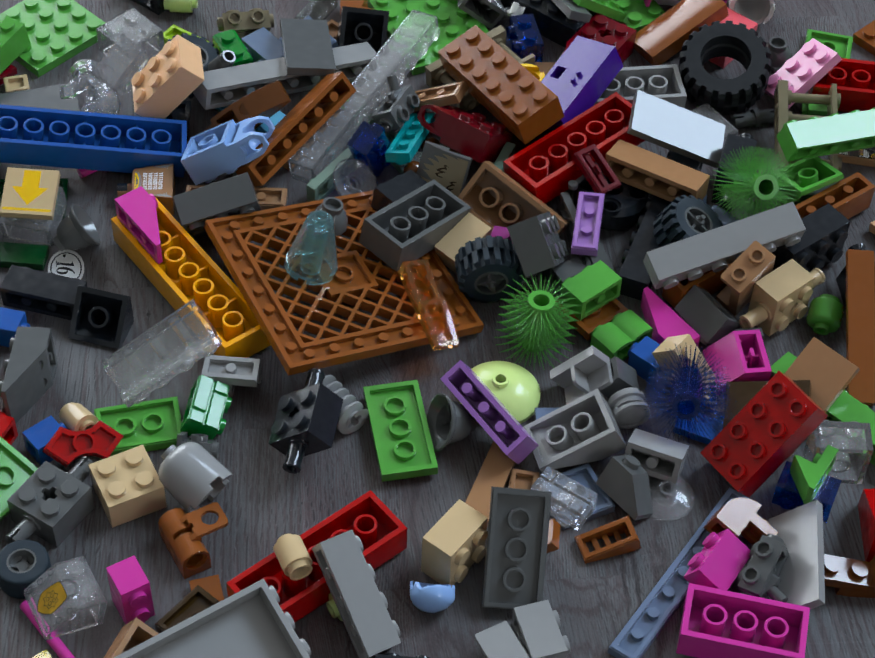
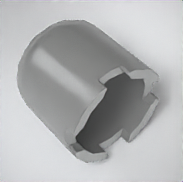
[158,442,233,513]

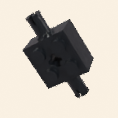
[711,133,760,212]
[269,368,343,474]

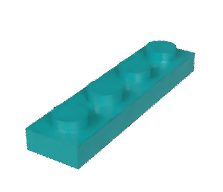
[385,113,435,165]

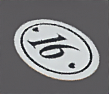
[48,250,84,280]

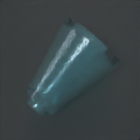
[284,210,338,285]

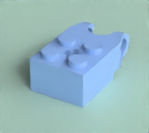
[181,116,275,185]

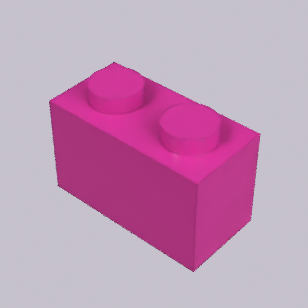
[683,529,751,591]
[106,555,155,625]

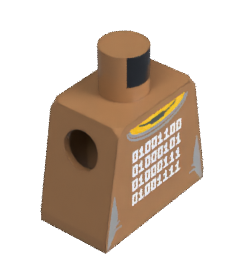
[117,164,175,215]

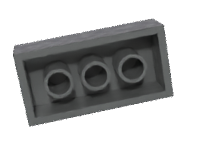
[359,179,471,272]

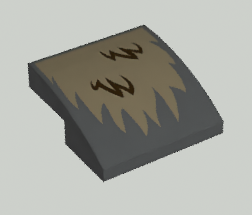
[416,141,472,197]

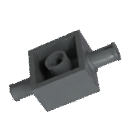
[5,456,95,547]

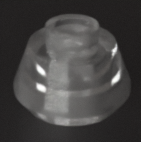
[68,59,100,90]

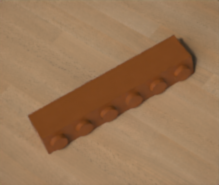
[235,71,356,187]

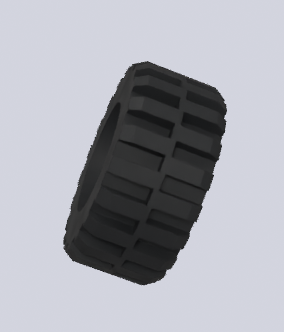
[679,21,771,115]

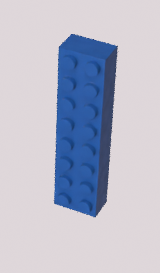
[0,104,187,177]

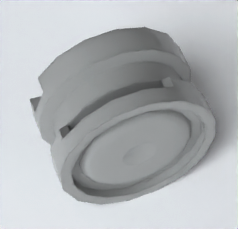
[608,387,651,429]

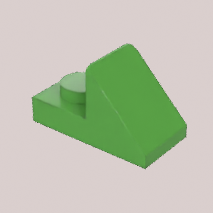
[790,445,839,504]

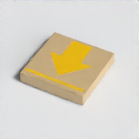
[0,167,61,220]

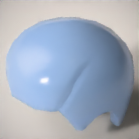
[410,581,455,613]

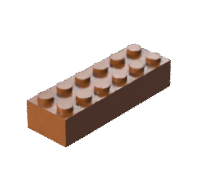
[438,25,565,145]

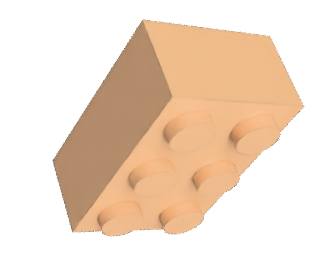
[131,34,205,119]

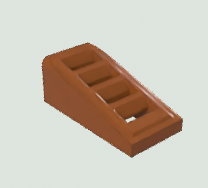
[574,516,641,564]

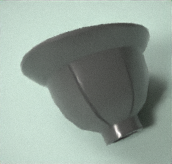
[52,204,101,251]
[427,393,477,452]

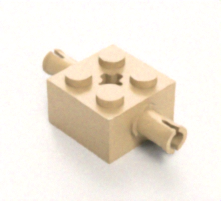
[739,259,825,336]

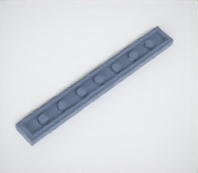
[608,487,748,658]

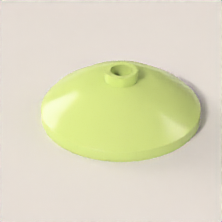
[459,361,541,424]

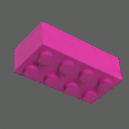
[676,583,810,658]

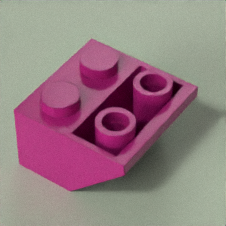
[702,329,772,395]

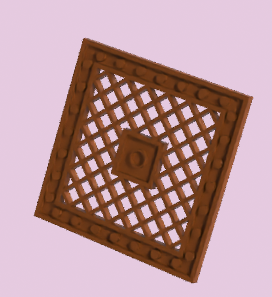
[204,190,484,376]

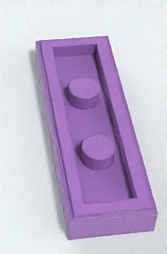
[571,191,605,256]

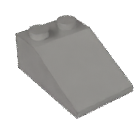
[523,388,626,472]

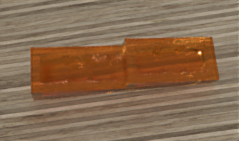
[398,259,460,350]

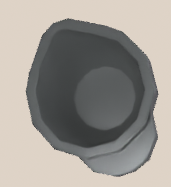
[766,36,792,73]
[310,197,348,238]

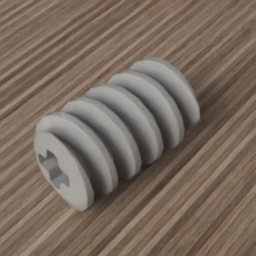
[322,374,369,434]

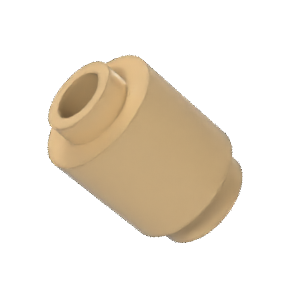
[59,402,99,431]
[273,533,313,580]

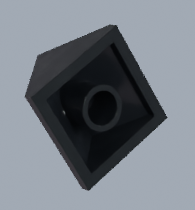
[338,6,389,58]
[68,285,134,349]

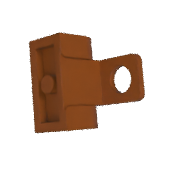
[158,502,228,579]

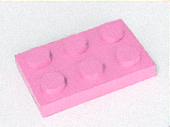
[764,38,842,109]

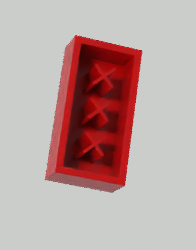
[700,371,829,497]

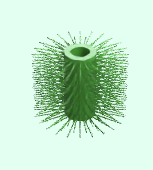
[710,146,802,220]
[495,273,582,370]

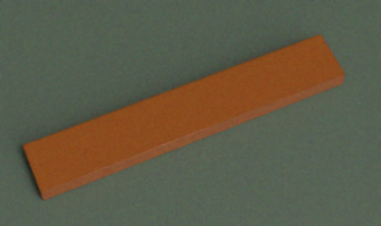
[846,249,875,406]

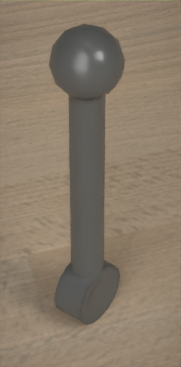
[568,161,601,190]

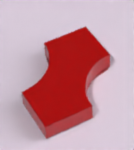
[42,420,123,468]

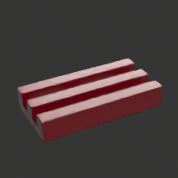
[572,144,622,194]

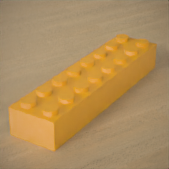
[111,197,271,358]

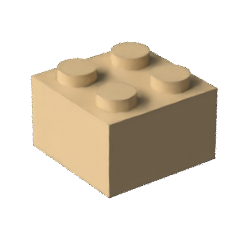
[89,445,167,528]
[421,499,488,587]

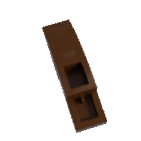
[199,80,291,134]
[824,554,875,598]

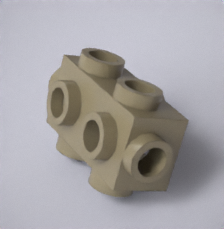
[217,8,274,39]

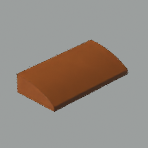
[634,0,729,66]

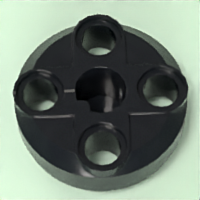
[573,169,649,230]

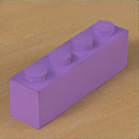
[440,360,539,464]

